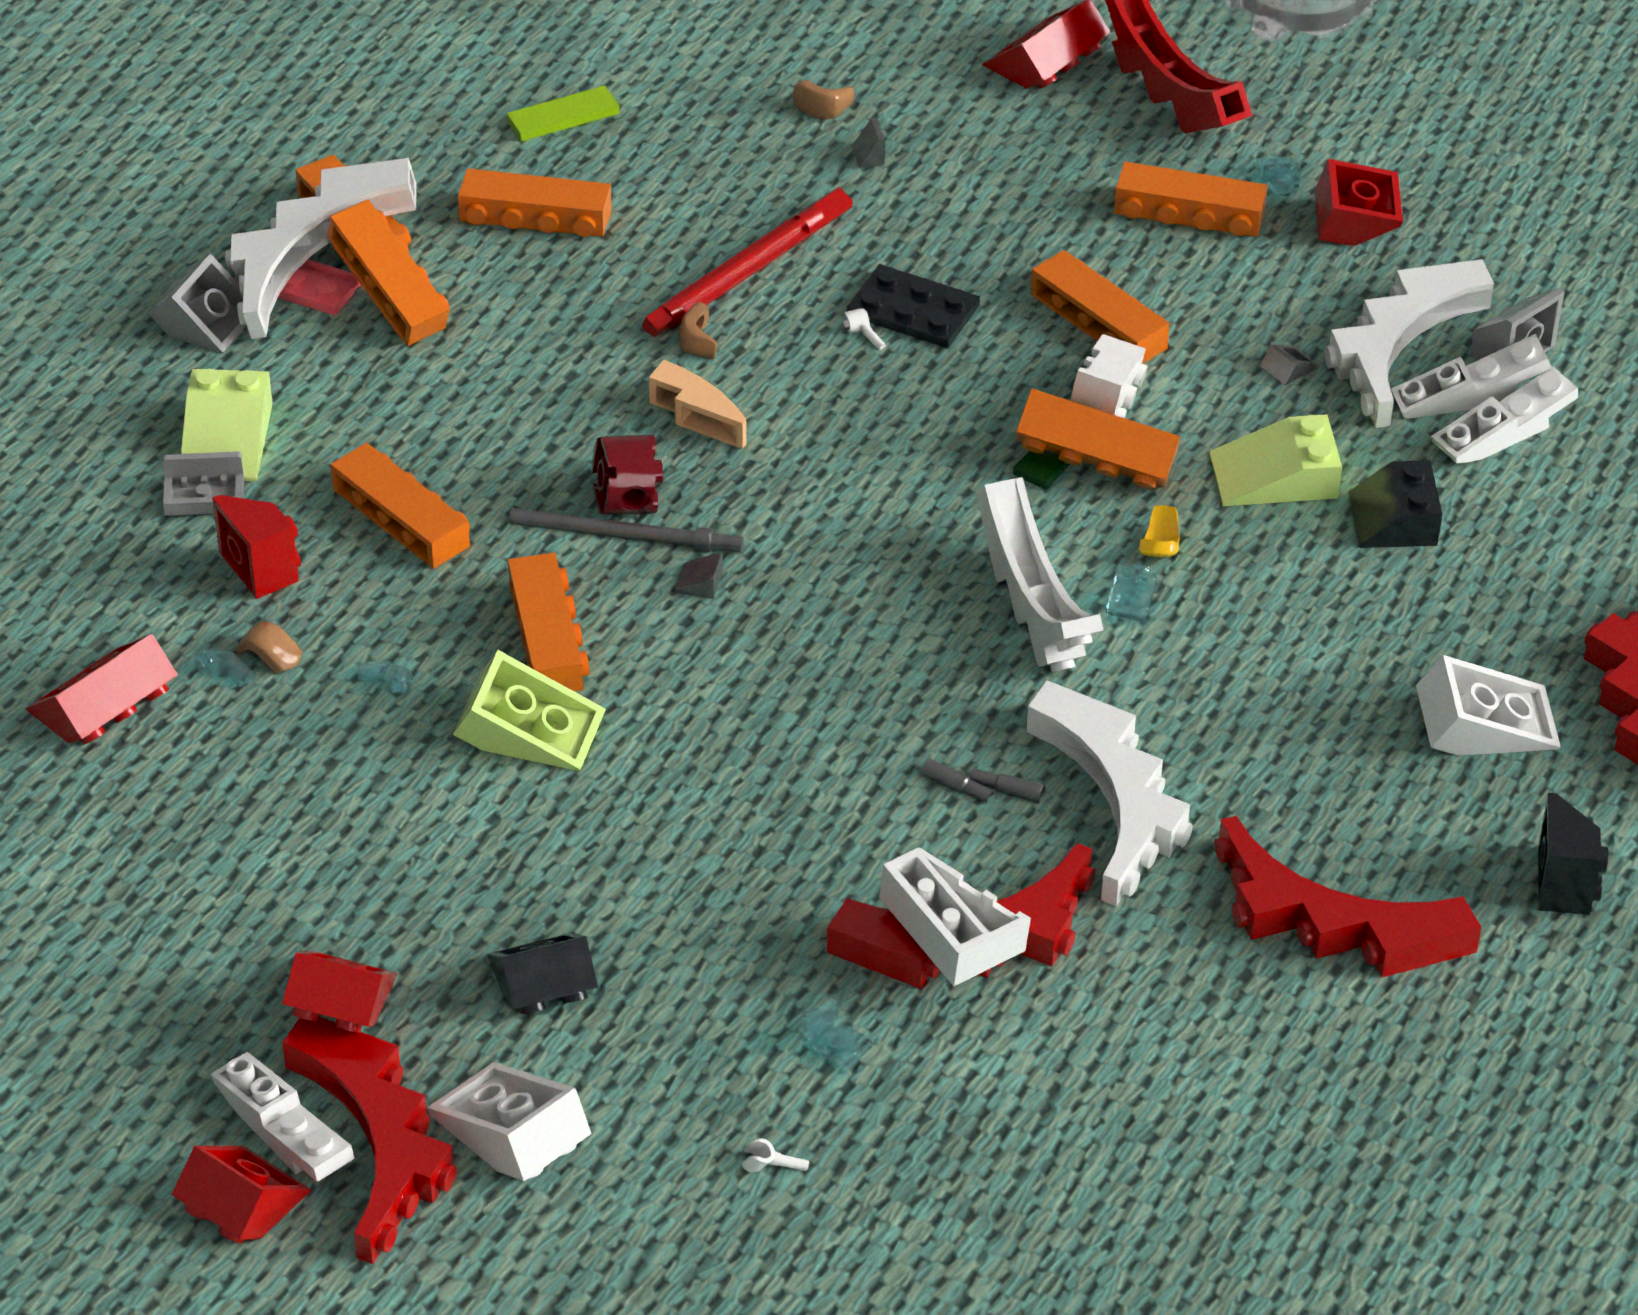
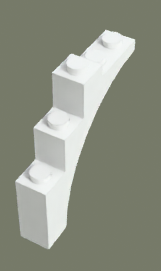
[225,158,416,339]
[1324,259,1494,428]
[975,477,1104,673]
[1026,681,1193,906]

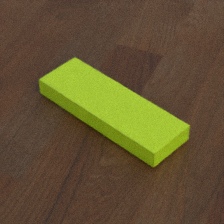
[507,85,619,141]

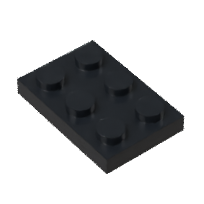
[847,264,980,349]

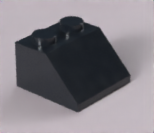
[1349,460,1442,548]
[1538,793,1608,915]
[487,933,598,1014]

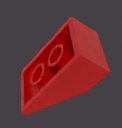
[282,951,397,1033]

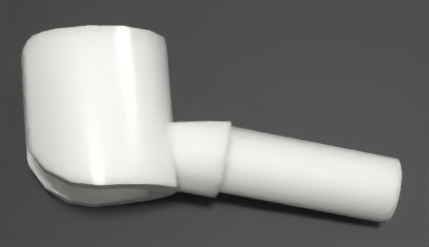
[843,309,886,350]
[742,1138,809,1173]

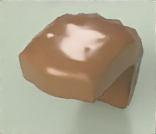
[792,80,855,120]
[678,302,717,359]
[235,621,303,673]

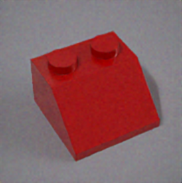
[1314,158,1403,246]
[212,495,301,599]
[171,1146,312,1243]

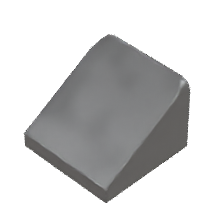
[852,118,885,168]
[1260,344,1319,385]
[675,553,723,599]

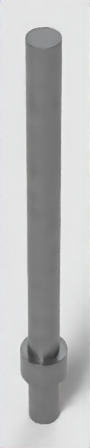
[509,508,744,552]

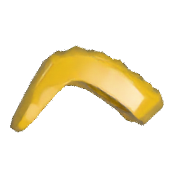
[1139,505,1180,558]

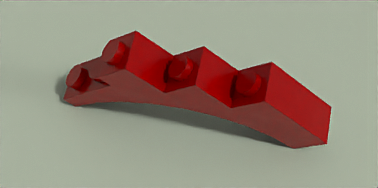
[1105,0,1253,134]
[1584,611,1638,765]
[1214,816,1482,977]
[827,843,1096,989]
[282,1016,457,1264]

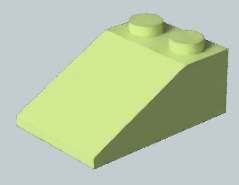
[181,369,272,481]
[1209,414,1342,506]
[453,650,606,771]

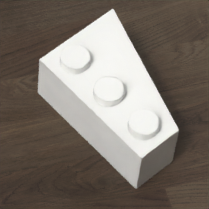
[1070,334,1148,418]
[879,847,1031,986]

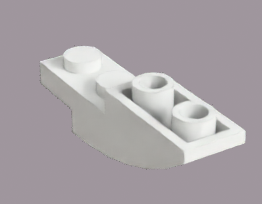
[1391,334,1552,419]
[1431,367,1578,463]
[211,1052,355,1182]

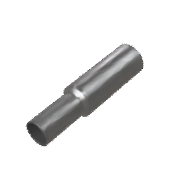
[921,758,994,803]
[970,768,1046,803]

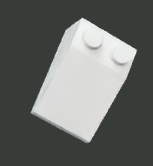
[1416,655,1561,755]
[427,1062,591,1181]

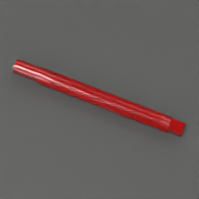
[641,187,853,337]

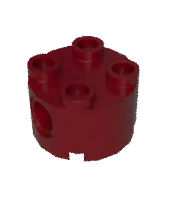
[592,435,663,514]

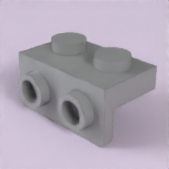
[162,451,245,516]

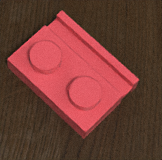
[278,259,361,316]

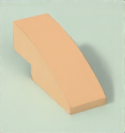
[649,360,746,449]

